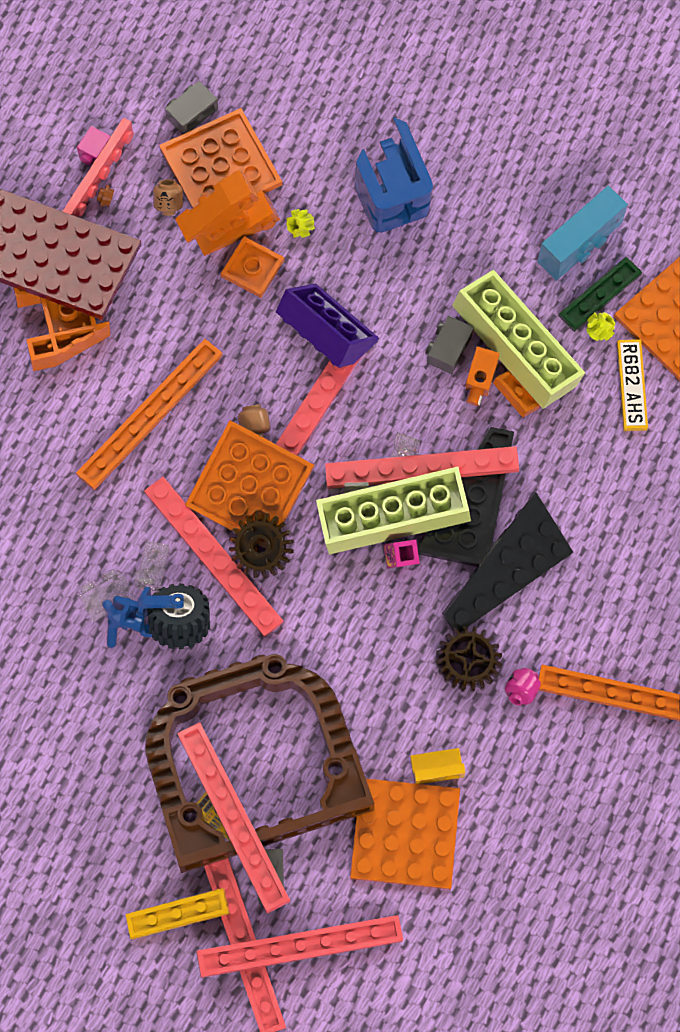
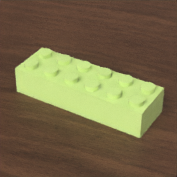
[452,270,585,409]
[316,467,471,555]

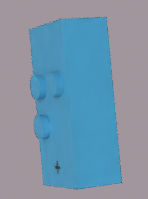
[537,185,628,281]

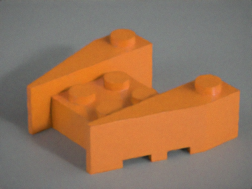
[175,169,281,256]
[13,287,110,371]

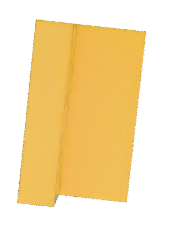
[410,748,466,784]

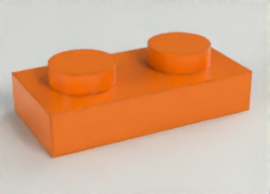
[493,371,540,418]

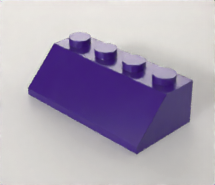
[275,283,379,368]

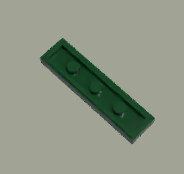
[558,256,642,332]

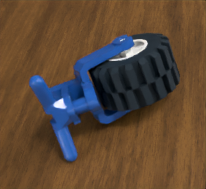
[102,583,210,649]

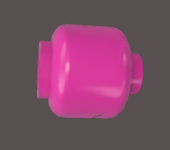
[505,668,541,706]

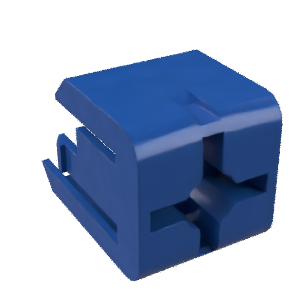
[354,117,433,233]

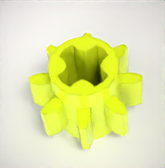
[286,209,315,238]
[586,312,615,341]

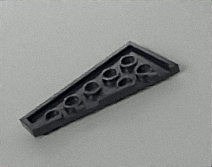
[417,427,514,567]
[442,492,574,632]

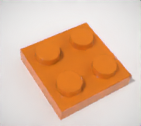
[221,236,284,298]

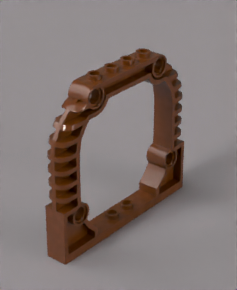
[145,654,375,873]

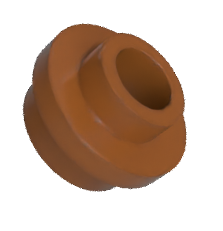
[96,184,114,208]

